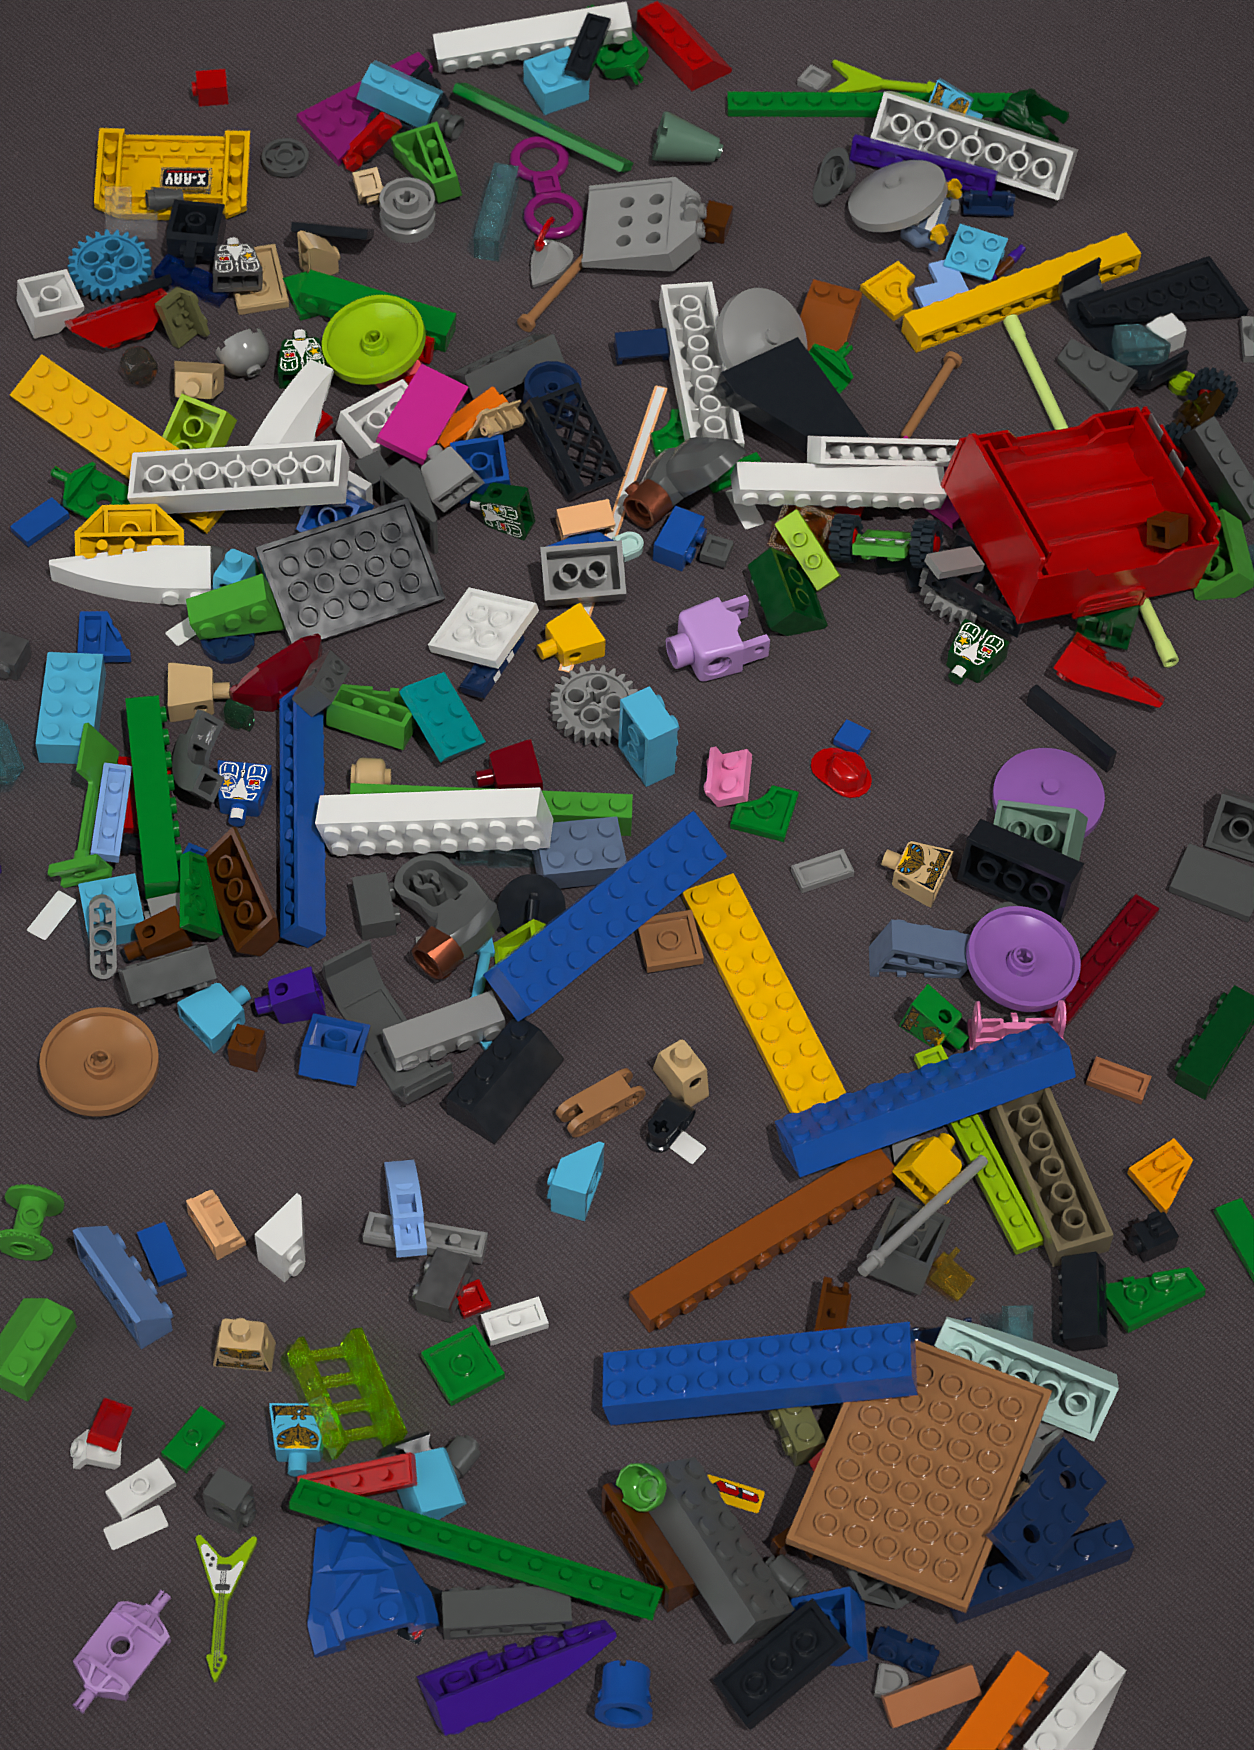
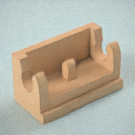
[556,499,615,540]
[186,1190,246,1260]

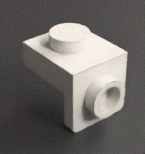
[70,1429,122,1470]

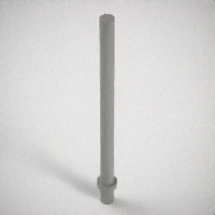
[858,1155,988,1277]

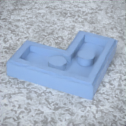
[914,260,969,308]

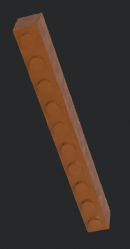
[629,1149,896,1333]

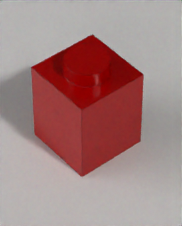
[192,69,229,107]

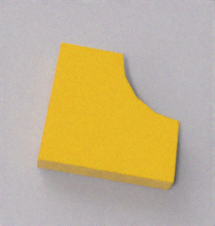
[860,261,915,321]

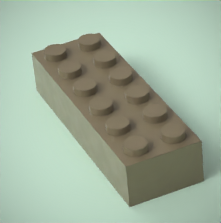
[988,1087,1114,1267]

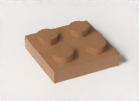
[637,910,704,973]

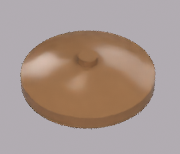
[40,1007,159,1116]

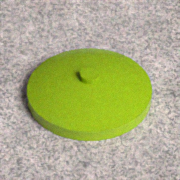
[322,295,426,385]

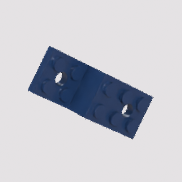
[986,1437,1107,1581]

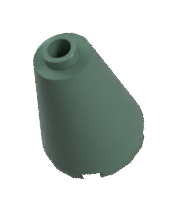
[652,111,723,163]

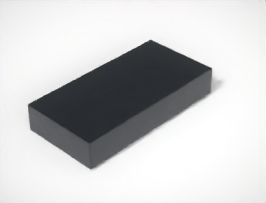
[119,274,173,300]

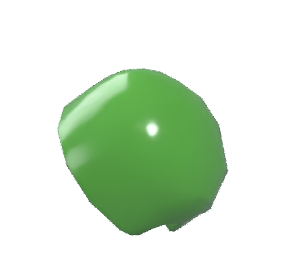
[616,1463,667,1512]

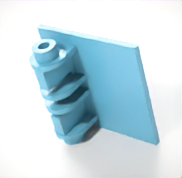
[943,224,1008,281]

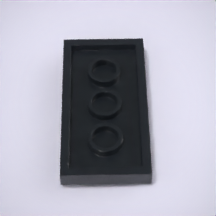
[713,1598,851,1731]

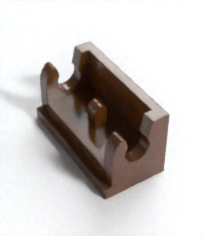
[814,1277,852,1331]

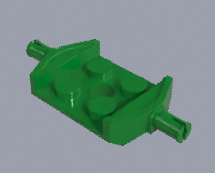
[586,4,649,85]
[809,342,854,394]
[50,462,130,519]

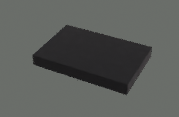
[291,221,374,240]

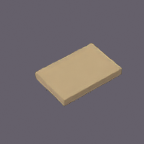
[233,244,289,315]

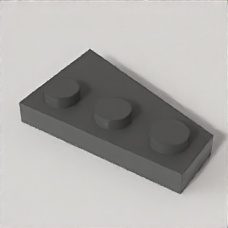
[1057,339,1138,412]

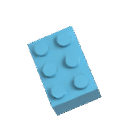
[618,686,679,787]

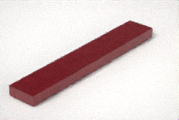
[1040,894,1160,1029]

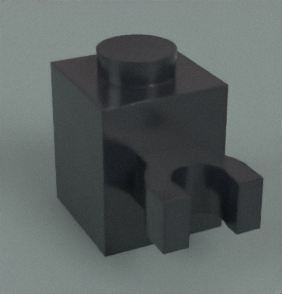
[1128,1210,1179,1263]

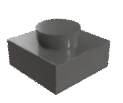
[700,534,734,568]

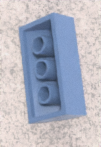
[73,1226,174,1349]

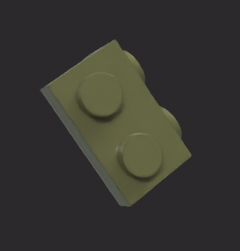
[155,287,210,348]

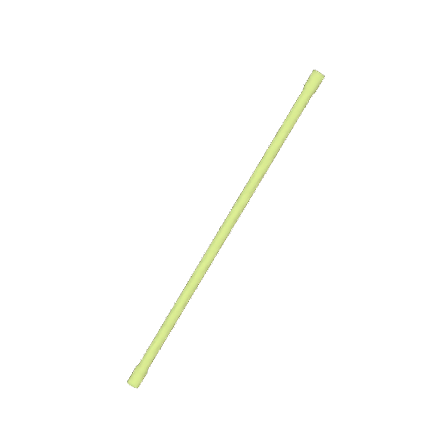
[1003,314,1179,668]

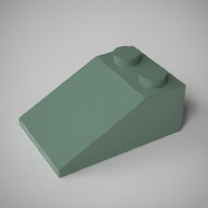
[993,800,1088,861]

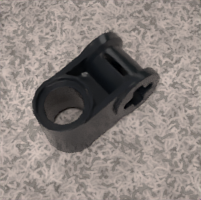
[646,1094,696,1153]

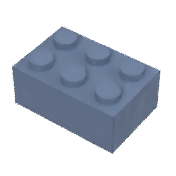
[532,816,626,888]

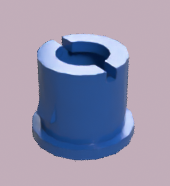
[595,1660,653,1729]

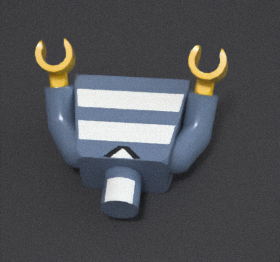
[900,179,962,252]

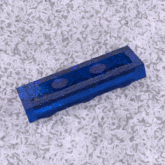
[154,254,231,307]

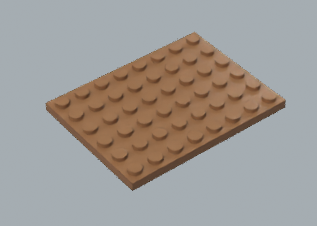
[786,1340,1052,1613]

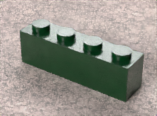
[1174,985,1254,1100]

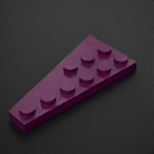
[296,51,433,166]

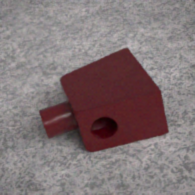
[475,739,543,791]

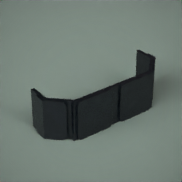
[1058,257,1189,390]

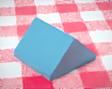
[397,1447,466,1520]

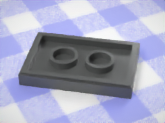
[1168,843,1254,922]

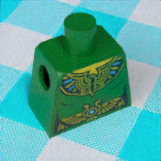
[899,984,969,1050]

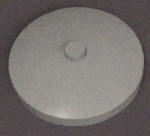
[848,160,948,232]
[717,288,808,369]

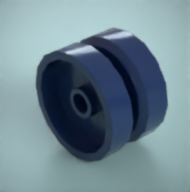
[523,361,582,429]

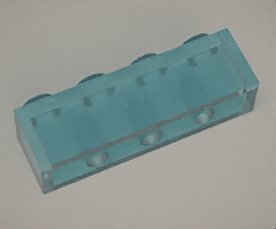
[474,162,519,262]

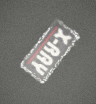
[160,167,213,194]

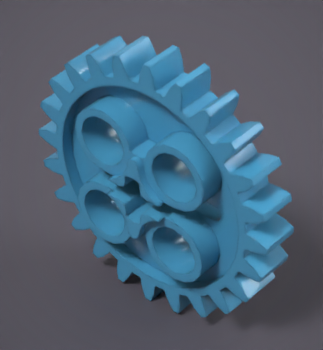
[68,229,152,302]

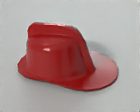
[811,747,872,798]

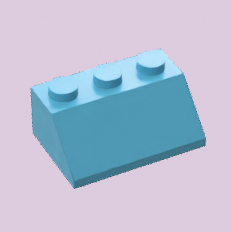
[356,60,443,127]

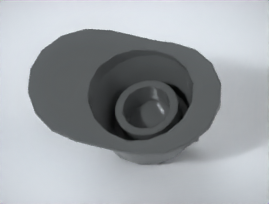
[813,147,856,205]

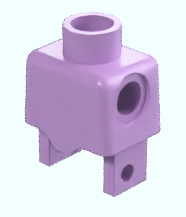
[665,595,770,682]

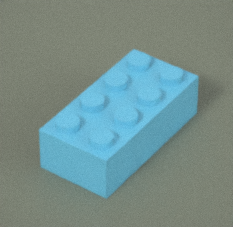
[36,652,106,764]

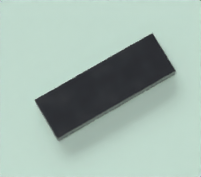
[565,13,611,81]

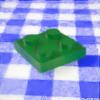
[421,1324,505,1406]

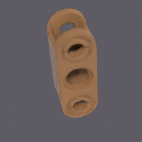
[556,1068,646,1138]

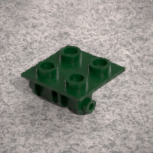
[1075,605,1140,651]

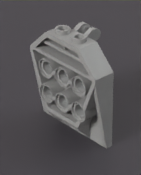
[581,177,707,271]

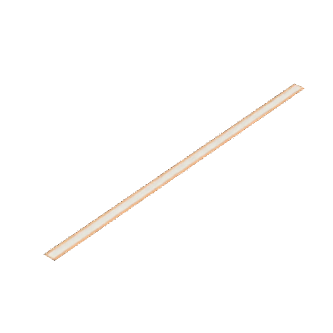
[558,385,668,672]

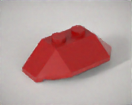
[64,288,168,349]

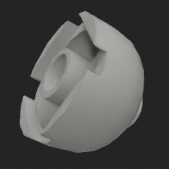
[215,328,269,378]

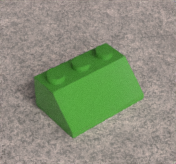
[1193,508,1254,601]
[0,1298,77,1402]

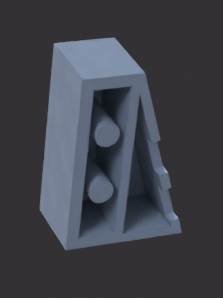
[869,919,970,978]

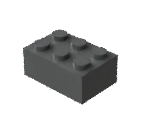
[117,944,217,1008]

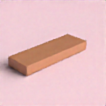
[881,1663,982,1728]

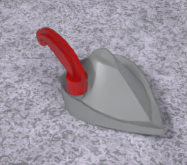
[531,217,574,287]

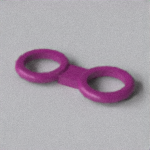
[510,136,583,239]

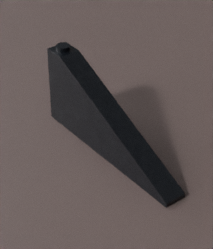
[716,337,910,514]

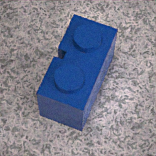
[653,506,707,571]

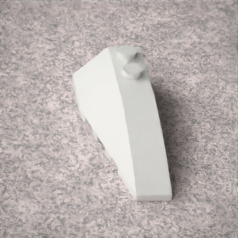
[249,359,334,511]
[49,545,214,605]

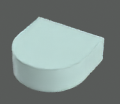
[612,532,644,562]

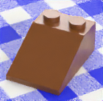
[800,279,863,352]

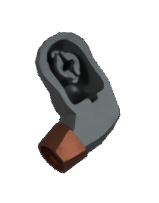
[623,437,746,529]
[394,853,500,979]

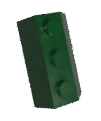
[748,547,828,636]

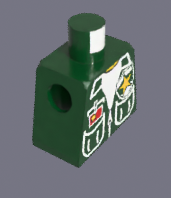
[278,329,328,389]
[470,482,536,540]
[946,619,1010,685]

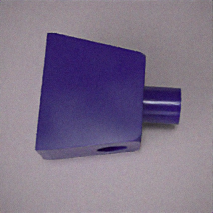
[255,967,327,1024]

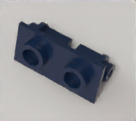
[963,189,1015,216]
[870,1626,940,1678]

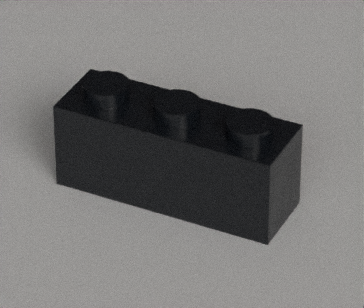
[1058,1251,1108,1352]

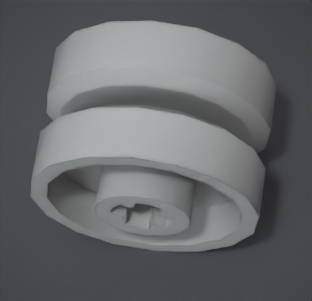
[379,177,436,243]

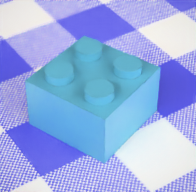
[524,46,589,115]
[78,873,144,945]

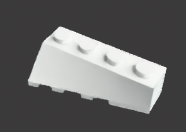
[1022,1650,1126,1750]

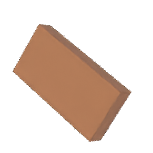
[1086,1056,1152,1105]

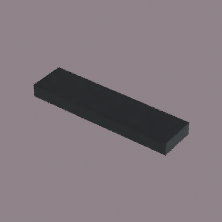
[1026,685,1117,773]

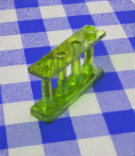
[287,1327,408,1460]

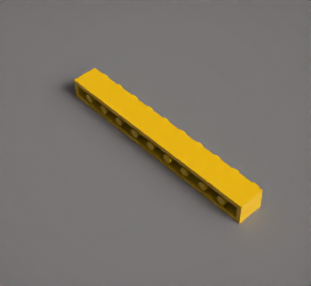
[901,233,1141,353]

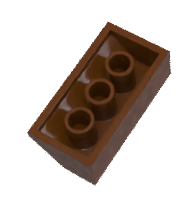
[203,827,279,956]
[601,1482,700,1613]

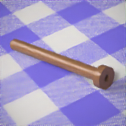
[517,254,583,332]
[901,351,962,438]

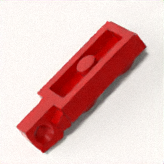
[342,112,402,172]

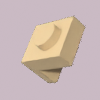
[352,167,384,205]

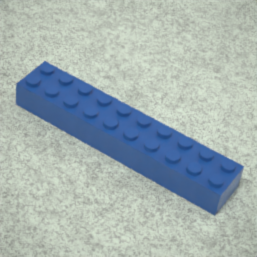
[483,811,727,1021]
[775,1023,1076,1177]
[602,1322,918,1425]

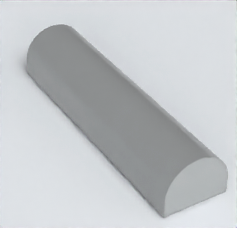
[363,1212,488,1264]

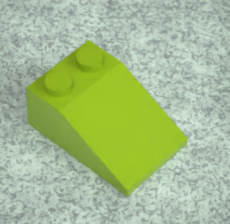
[162,393,237,450]

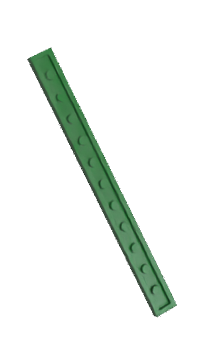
[727,92,1013,118]
[289,1478,663,1621]

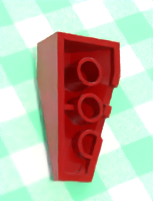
[1053,631,1165,708]

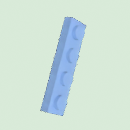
[91,763,132,863]

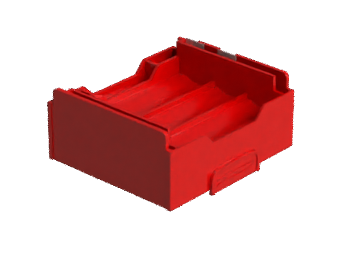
[940,406,1221,624]

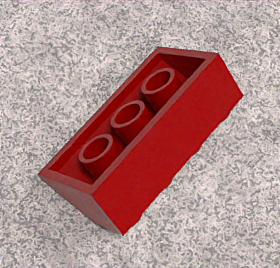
[636,1,732,91]

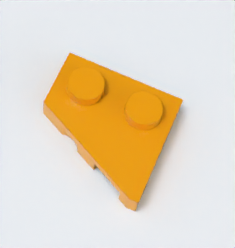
[1127,1138,1193,1214]

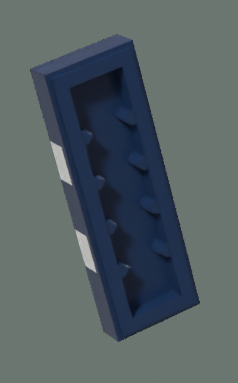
[459,634,525,699]

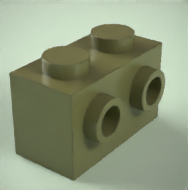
[769,1406,826,1467]

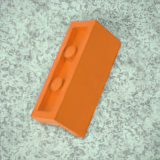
[437,387,509,450]

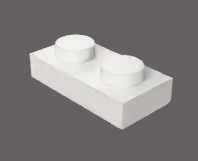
[481,1297,549,1346]

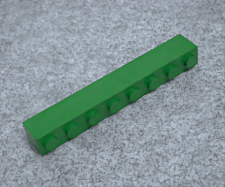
[125,695,182,900]

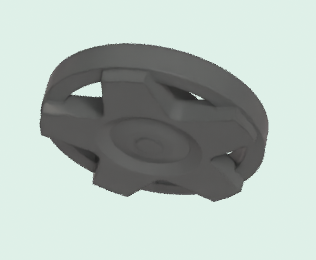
[262,138,309,177]

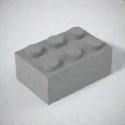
[540,540,626,606]

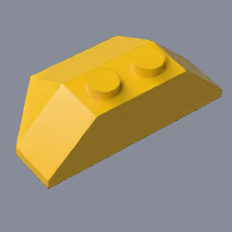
[75,504,185,559]

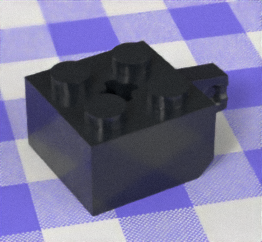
[166,199,226,269]

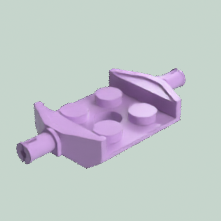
[73,1590,171,1714]

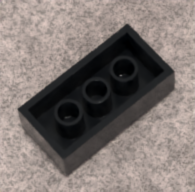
[957,819,1084,923]

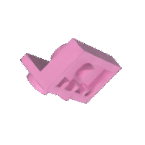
[704,746,752,807]

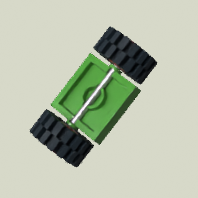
[829,514,943,569]

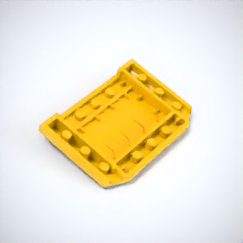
[94,128,251,220]

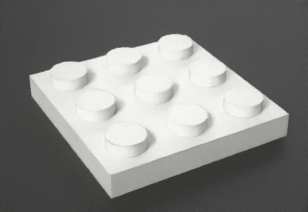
[428,587,539,669]

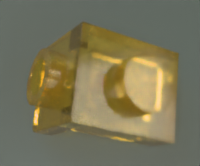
[930,1247,976,1302]

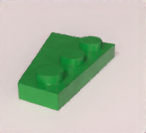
[180,851,223,939]
[1106,1267,1206,1333]

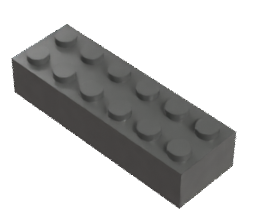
[649,1457,796,1644]

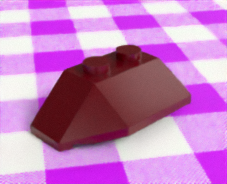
[229,633,322,712]

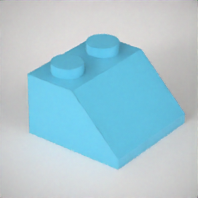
[547,1142,604,1221]

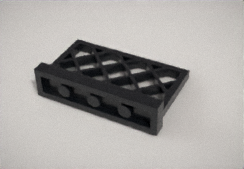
[520,382,626,502]

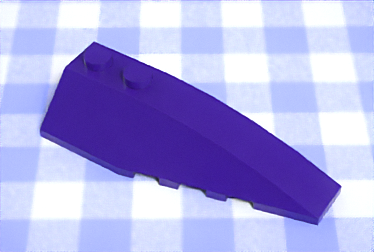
[417,1619,617,1736]

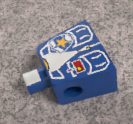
[218,760,273,827]

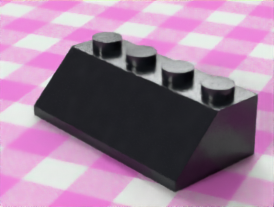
[447,1017,564,1145]

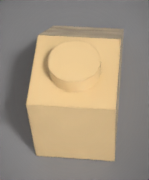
[297,230,340,275]

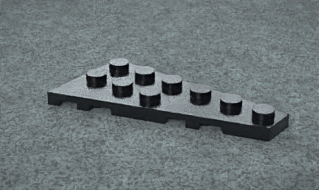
[1078,256,1249,324]

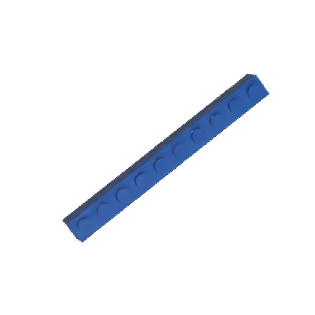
[279,687,326,948]

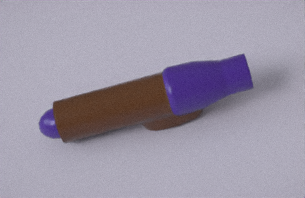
[992,244,1026,280]

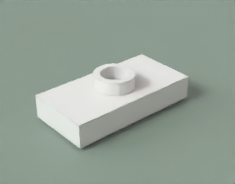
[105,1458,176,1520]

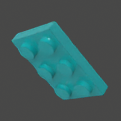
[399,672,486,763]

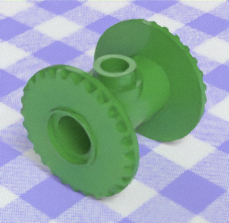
[0,1184,65,1261]

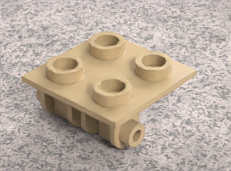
[465,400,526,440]

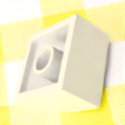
[17,269,84,338]
[255,1193,305,1283]

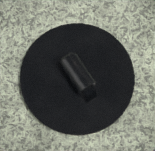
[497,874,566,934]

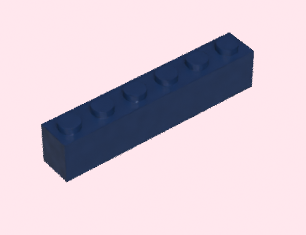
[949,1519,1134,1624]

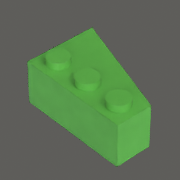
[390,122,462,203]
[186,574,284,640]
[326,684,418,750]

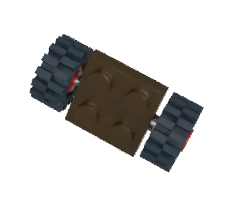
[1164,367,1238,470]

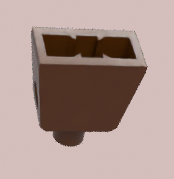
[123,906,194,961]

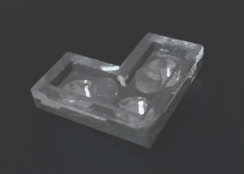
[105,186,158,239]

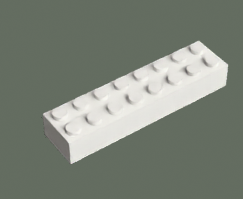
[871,91,1078,200]
[659,282,745,459]
[127,440,350,514]
[315,788,553,856]

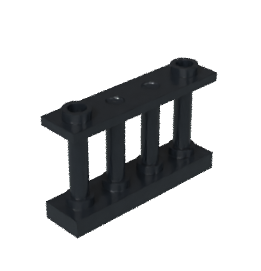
[925,528,1024,638]

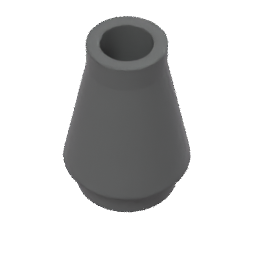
[145,187,184,212]

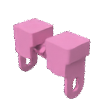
[966,1000,1066,1051]

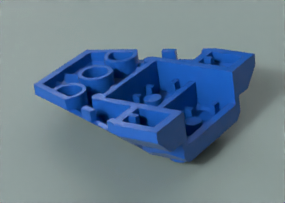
[307,1523,440,1658]

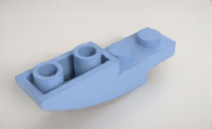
[384,1160,427,1258]

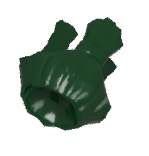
[1000,88,1070,143]

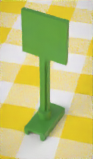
[48,723,119,888]

